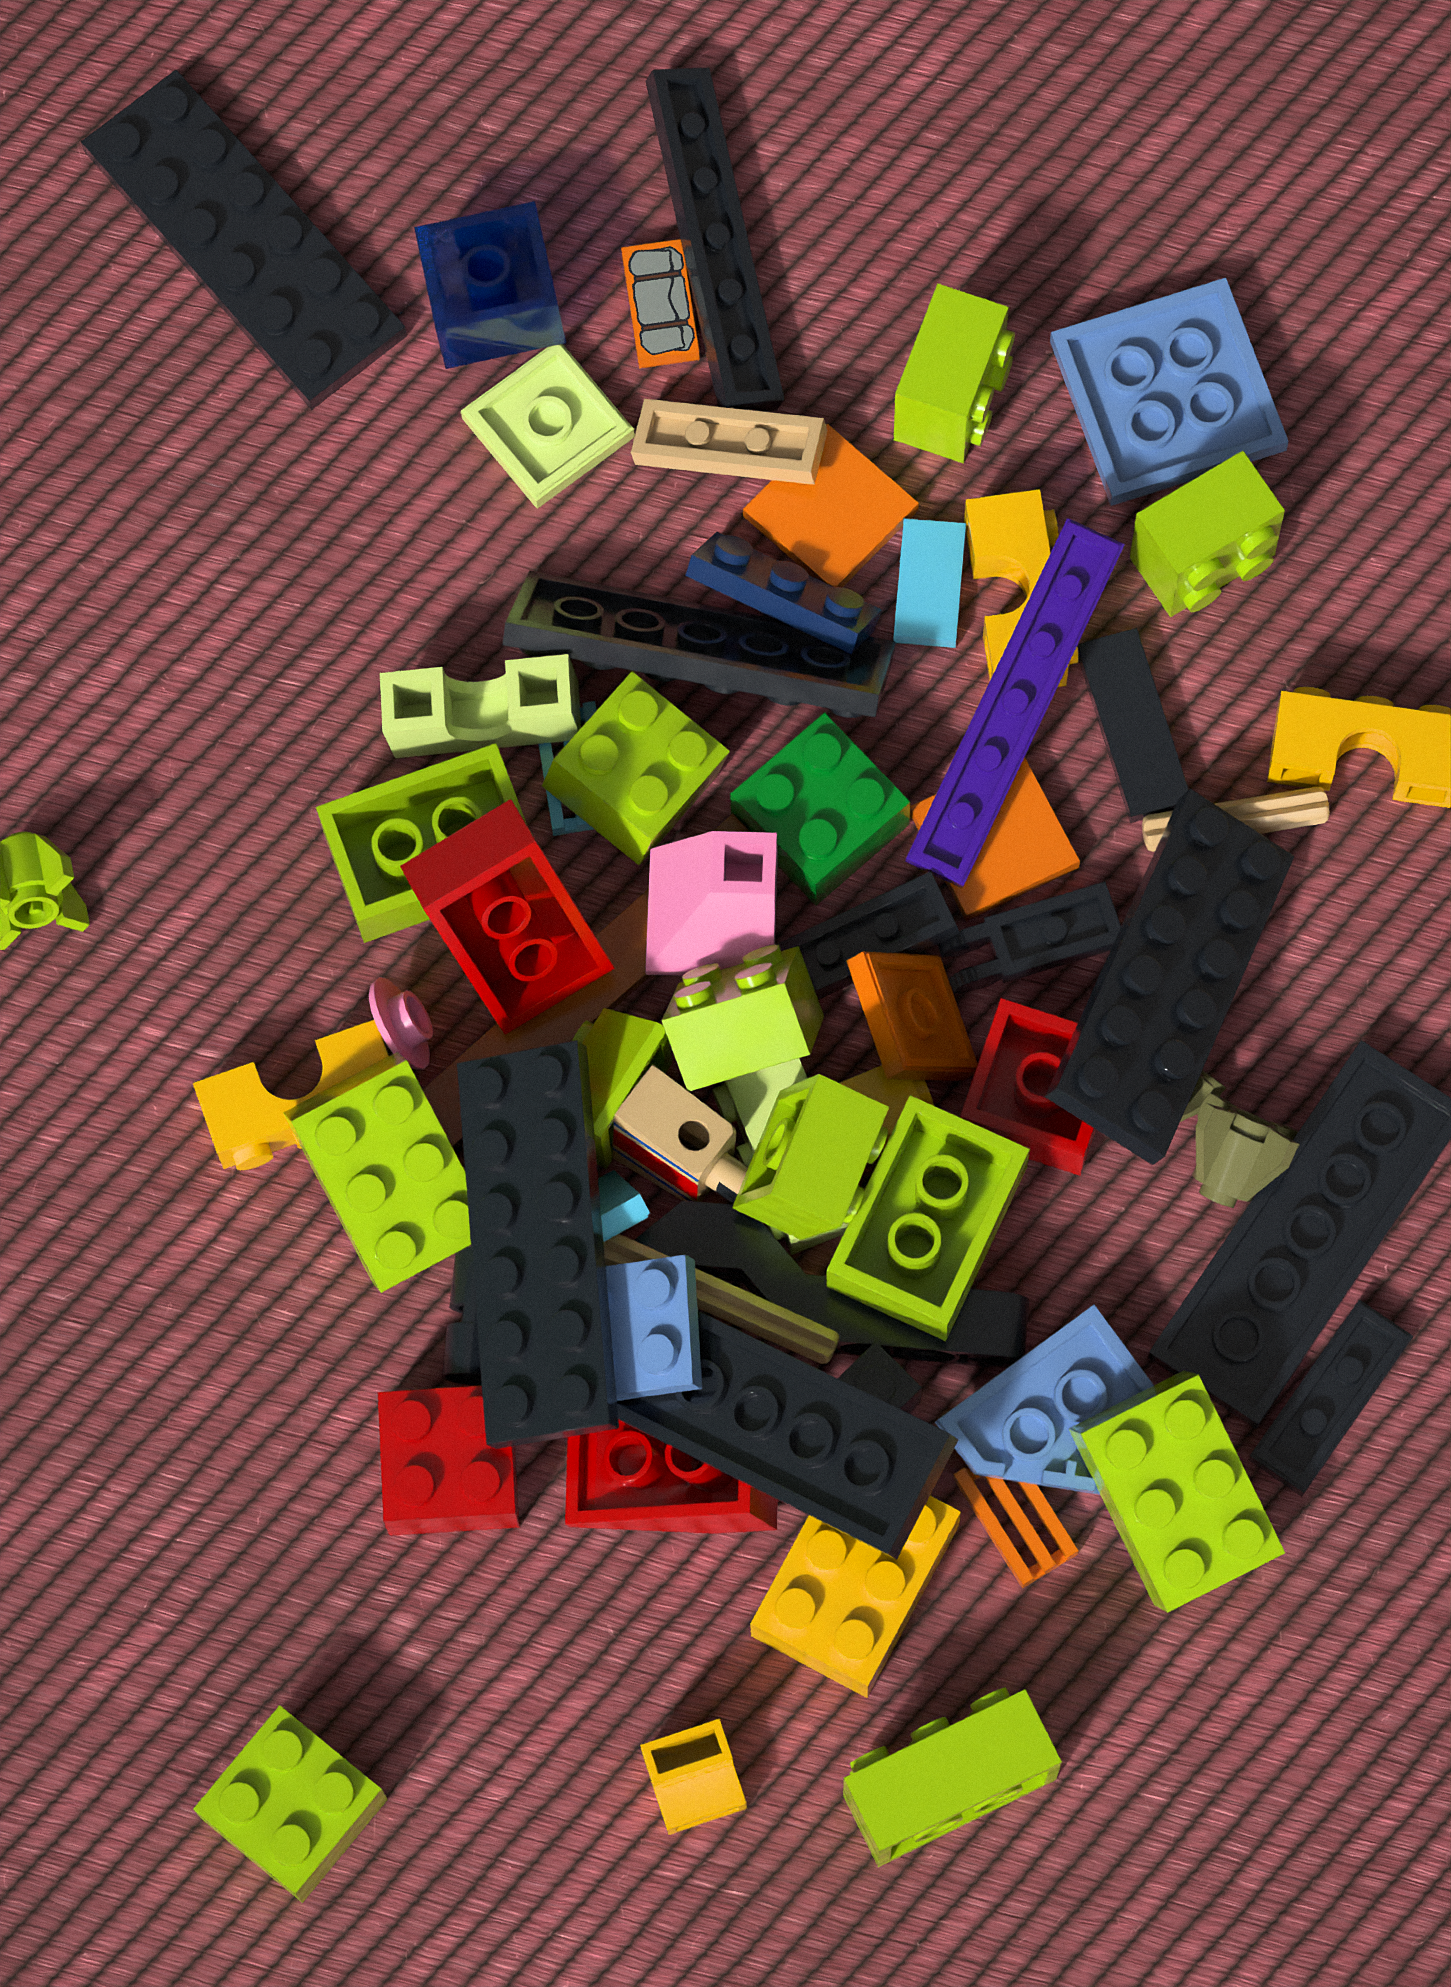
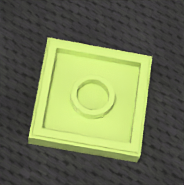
[461,339,635,509]

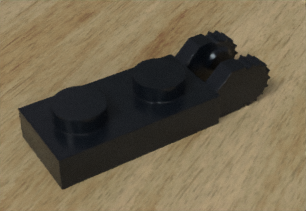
[937,881,1121,994]

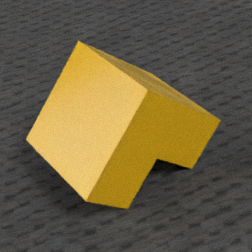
[640,1718,747,1835]

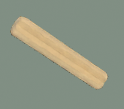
[1142,786,1330,852]

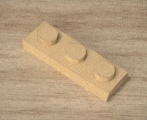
[631,399,828,485]

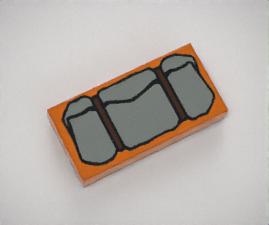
[621,239,700,369]

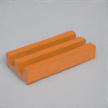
[953,1467,1079,1589]

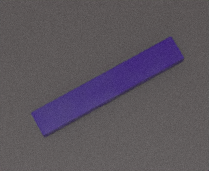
[905,518,1125,888]

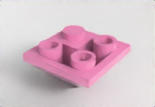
[646,831,778,976]

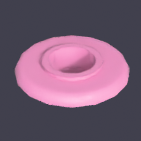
[369,977,433,1070]

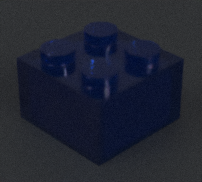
[414,201,566,369]

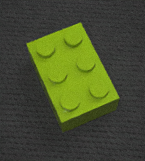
[316,743,527,943]
[283,1052,471,1293]
[827,1095,1030,1341]
[1069,1370,1285,1613]
[843,1687,1062,1867]

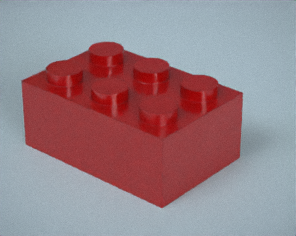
[400,799,615,1035]

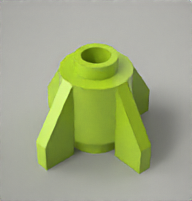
[0,831,90,950]

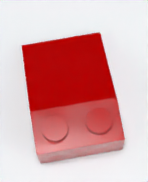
[565,1421,778,1534]

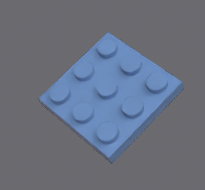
[1050,278,1289,506]

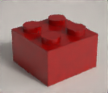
[960,998,1096,1176]
[378,1386,520,1536]

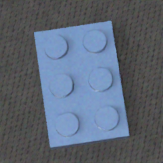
[606,1255,702,1400]

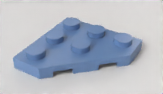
[935,1305,1154,1495]

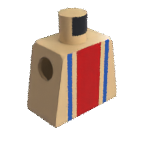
[612,1065,748,1204]

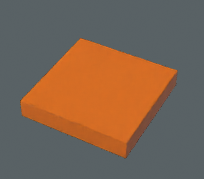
[743,424,919,588]
[910,757,1080,921]
[846,951,978,1081]

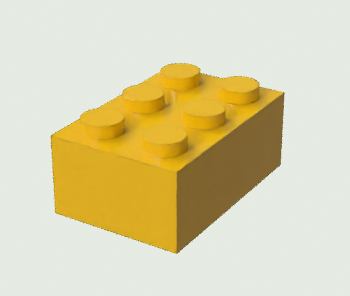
[750,1496,961,1698]

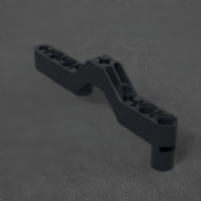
[442,1201,1029,1386]

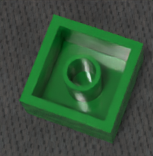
[730,712,910,906]

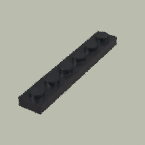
[645,67,785,412]

